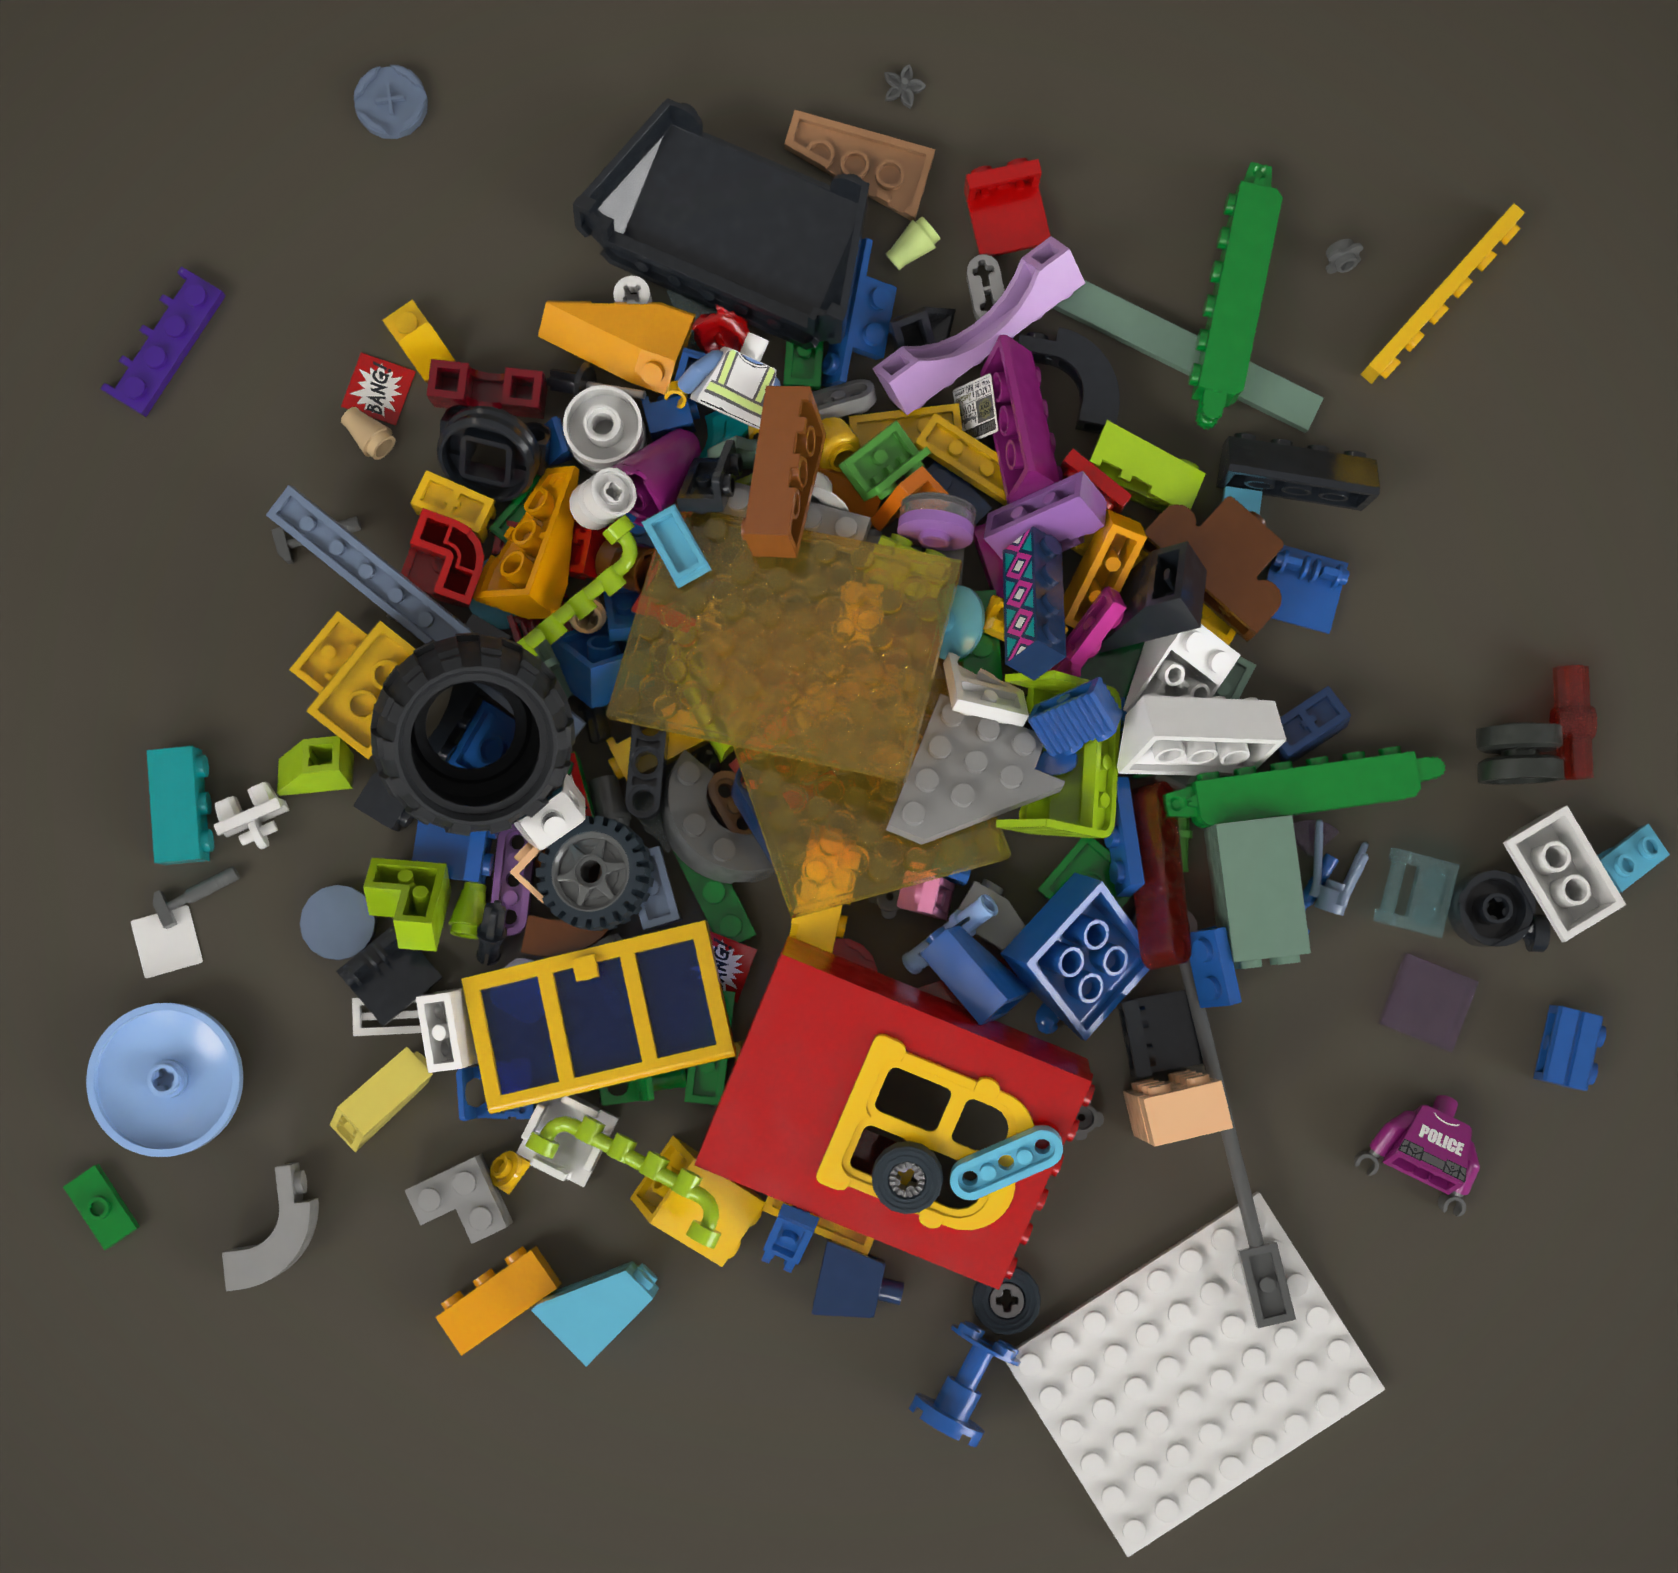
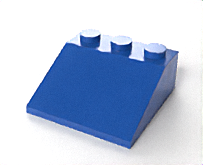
[1000,873,1159,1041]

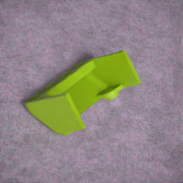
[996,670,1121,838]

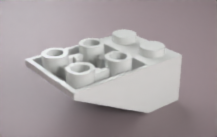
[1123,624,1241,713]

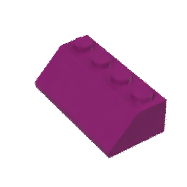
[980,335,1063,505]

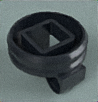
[437,405,551,503]

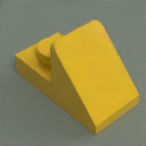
[382,299,456,383]

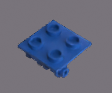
[1267,545,1350,634]

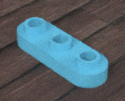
[950,1125,1063,1200]

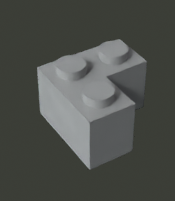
[405,1153,513,1244]

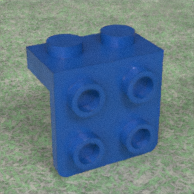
[412,820,498,884]

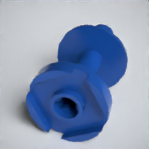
[909,1320,1021,1447]

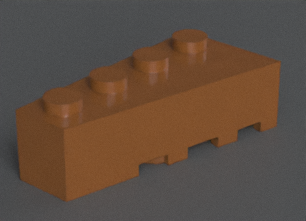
[741,386,826,558]

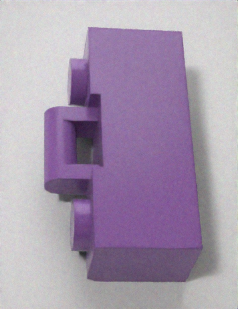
[984,471,1107,560]

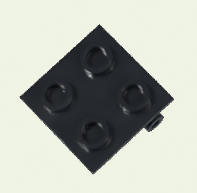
[336,925,443,1027]

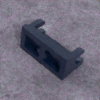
[1278,686,1351,763]

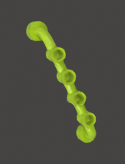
[516,514,638,657]
[525,1115,721,1249]

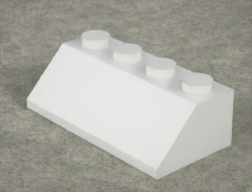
[1117,693,1286,777]

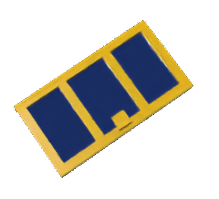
[461,920,736,1114]

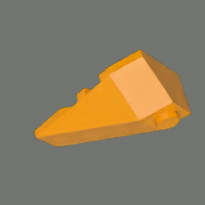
[538,300,696,395]
[473,466,579,619]

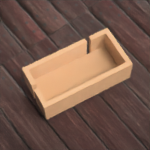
[1123,1069,1233,1147]

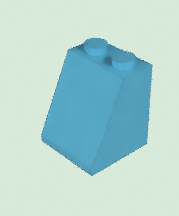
[531,1261,659,1367]

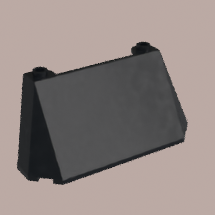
[573,98,870,349]

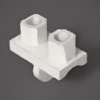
[214,782,290,849]

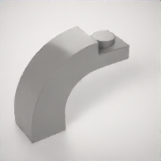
[222,1162,319,1291]

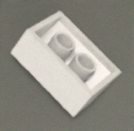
[1503,805,1626,942]

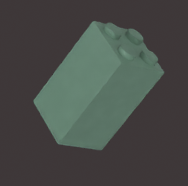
[1203,815,1311,969]

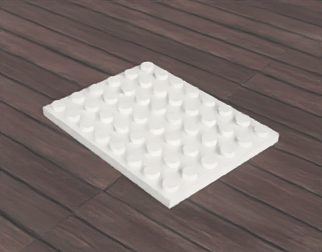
[1006,1192,1385,1557]

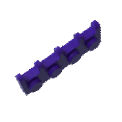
[100,267,226,417]

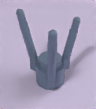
[1309,819,1369,916]

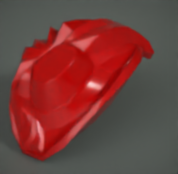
[691,305,750,354]

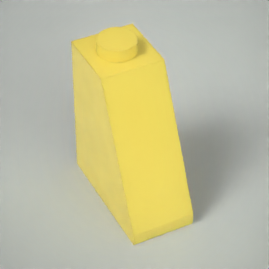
[330,1047,433,1152]

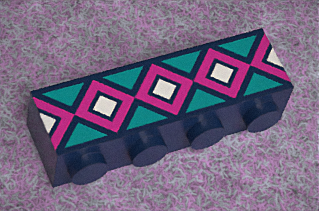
[1003,526,1066,681]

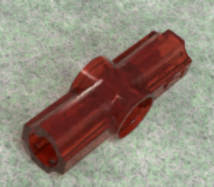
[1549,665,1597,780]

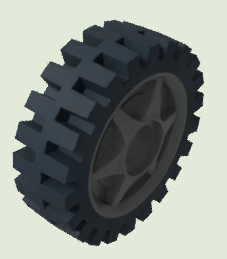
[536,816,654,931]

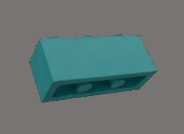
[147,746,214,865]

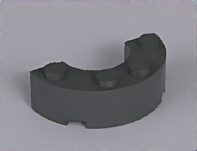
[661,750,797,884]

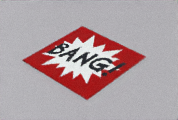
[341,353,416,426]
[682,931,757,1003]

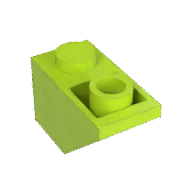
[277,736,354,796]

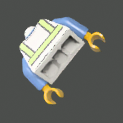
[664,332,781,439]

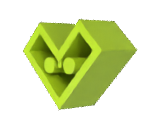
[363,858,451,952]

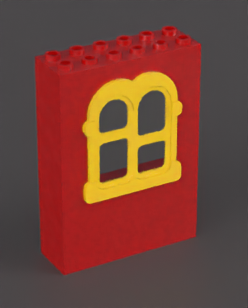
[694,936,1095,1290]

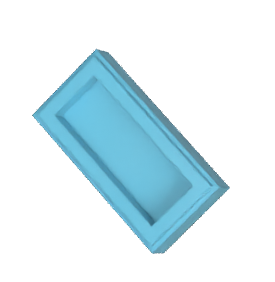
[641,504,712,588]

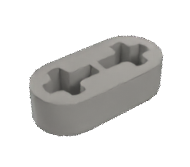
[967,254,1005,320]

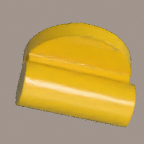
[490,1151,531,1194]

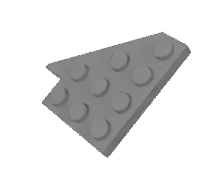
[886,694,1065,845]

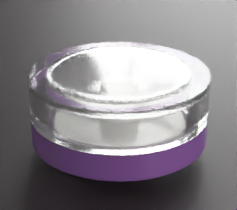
[897,492,976,551]

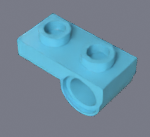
[1597,823,1670,893]

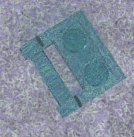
[1373,848,1460,938]

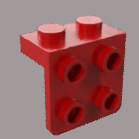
[964,158,1051,257]

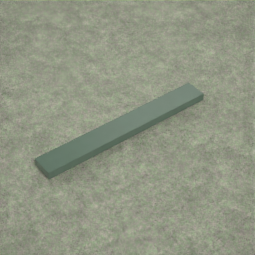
[1052,280,1324,433]

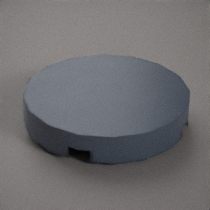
[354,65,428,139]
[300,885,378,960]

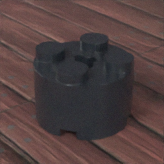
[1446,870,1536,947]

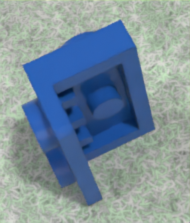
[1184,926,1242,1008]

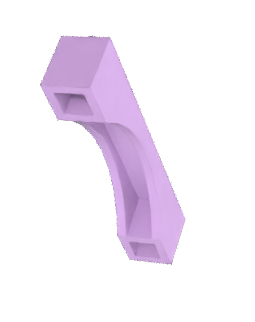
[873,236,1085,415]

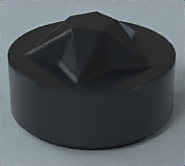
[1523,914,1550,952]

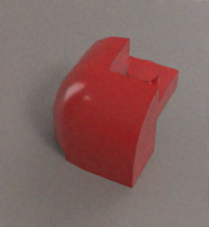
[401,508,484,608]

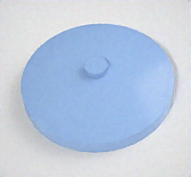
[86,1003,243,1157]

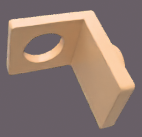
[510,842,544,904]

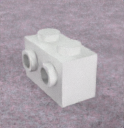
[416,988,478,1073]

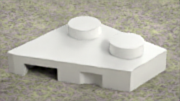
[943,652,1029,727]

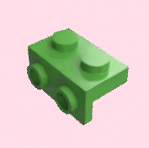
[838,420,931,502]

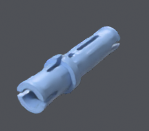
[902,894,998,974]

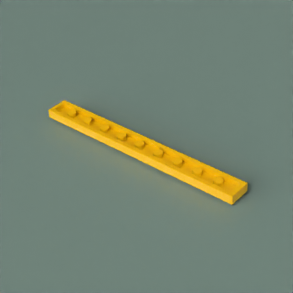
[914,413,1237,645]

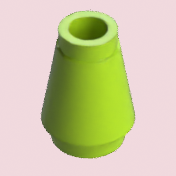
[448,882,487,940]

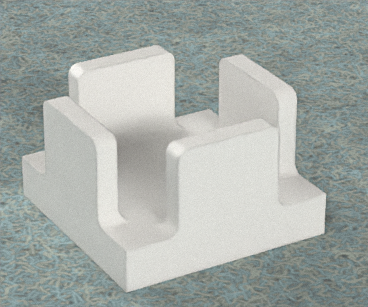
[516,1095,619,1187]

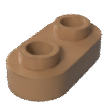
[706,771,763,835]

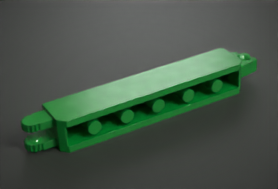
[1188,162,1283,430]
[1163,746,1446,829]

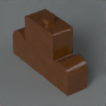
[1142,496,1284,642]

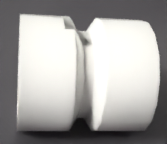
[569,467,637,530]

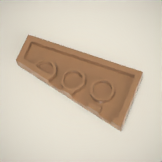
[784,110,936,221]

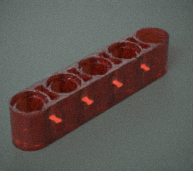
[1131,781,1191,970]

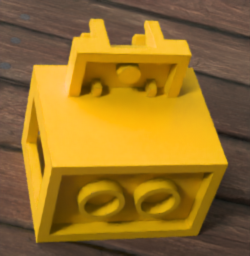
[289,611,415,760]

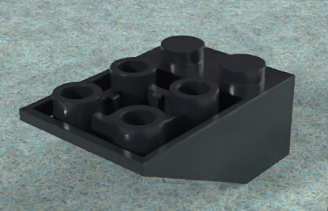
[1097,541,1207,654]

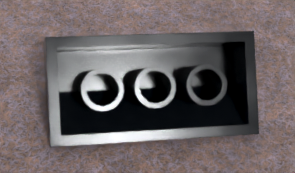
[1216,433,1380,511]

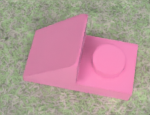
[897,871,955,921]

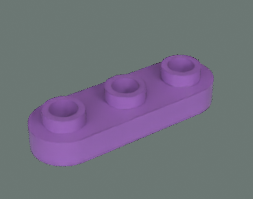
[491,824,535,936]

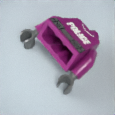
[1354,1095,1480,1217]

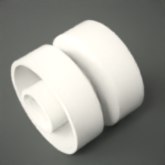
[563,385,648,474]

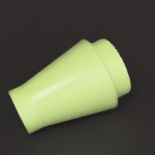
[885,217,941,271]

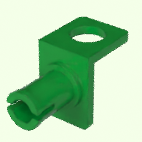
[596,1062,686,1106]

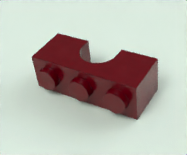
[426,359,548,419]

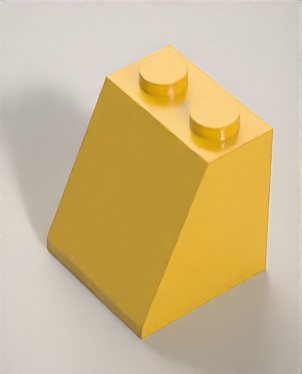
[630,1135,766,1267]

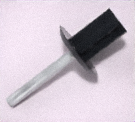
[547,362,646,399]

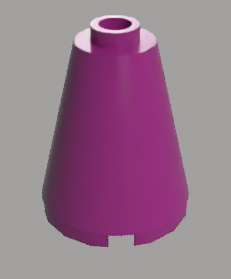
[610,429,702,527]

